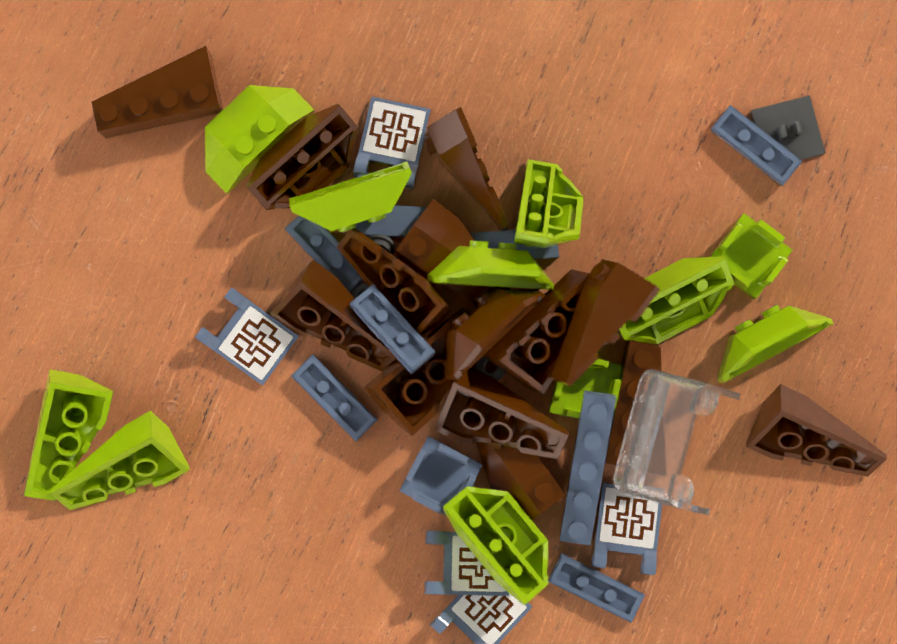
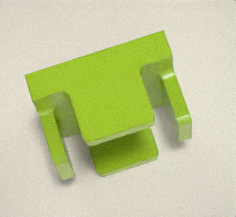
[710,213,793,299]
[548,359,622,419]

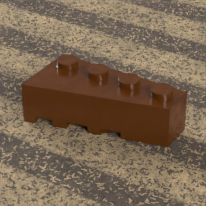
[91,46,223,138]
[484,269,590,394]
[605,341,667,476]

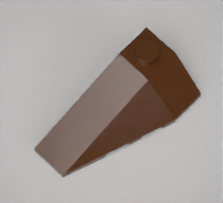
[424,107,509,231]
[396,199,510,305]
[337,228,451,336]
[551,259,660,386]
[270,260,396,372]
[364,308,465,436]
[434,368,570,459]
[746,384,887,477]
[476,442,566,520]

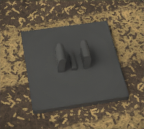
[751,95,826,160]

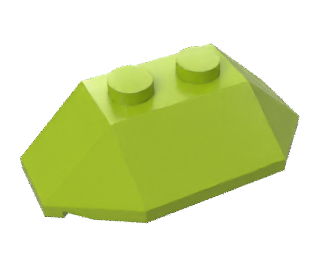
[205,85,315,194]
[514,159,584,248]
[289,161,412,232]
[427,241,554,290]
[619,257,734,344]
[717,304,834,383]
[443,486,548,605]

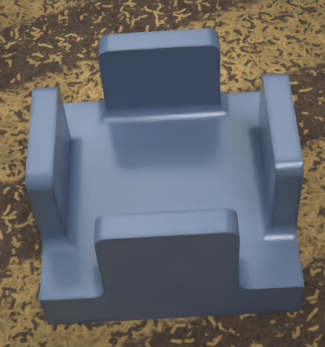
[399,436,482,516]

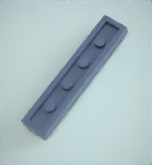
[559,390,616,545]

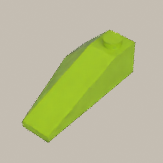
[24,369,113,501]
[50,411,189,510]

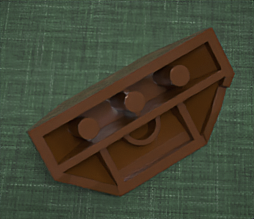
[246,104,358,210]
[445,289,546,380]

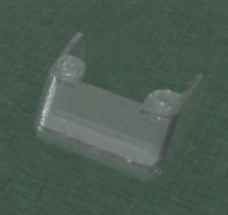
[614,369,741,515]

